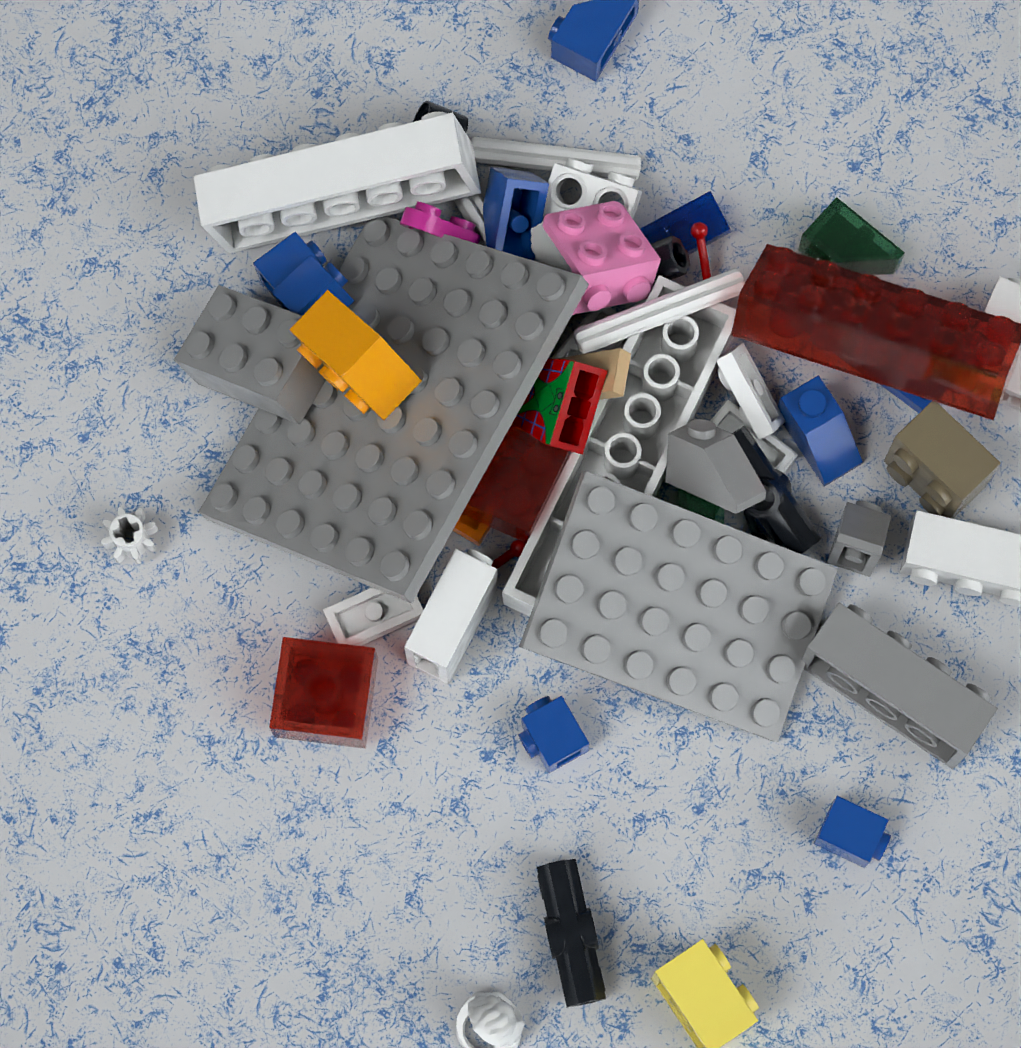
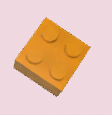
[289,290,422,421]

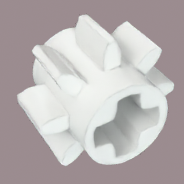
[101,507,159,564]

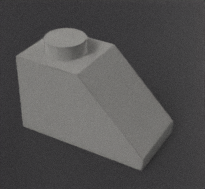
[665,419,766,514]
[827,501,891,577]

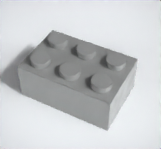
[174,285,326,425]

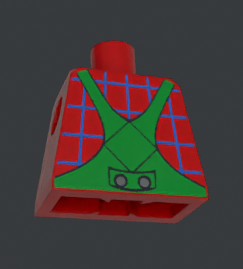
[512,359,608,455]

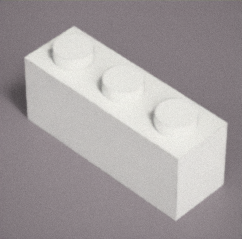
[899,510,1021,607]

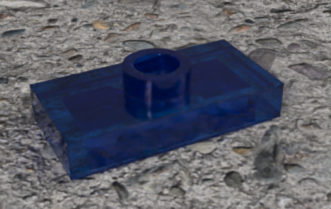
[640,191,732,255]

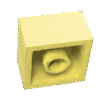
[651,939,759,1048]

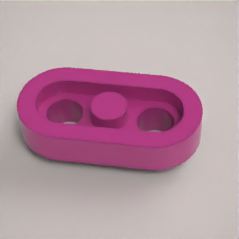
[400,201,481,244]

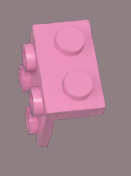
[542,201,661,315]

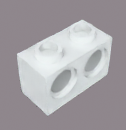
[543,157,643,219]

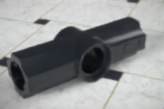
[732,426,822,554]
[537,859,606,1008]

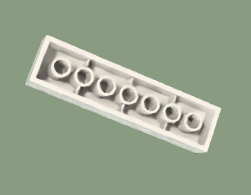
[502,275,741,617]

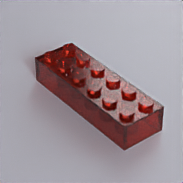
[731,244,1021,421]

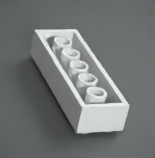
[193,112,481,254]

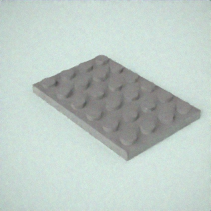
[519,471,838,742]

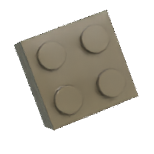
[884,399,1001,519]

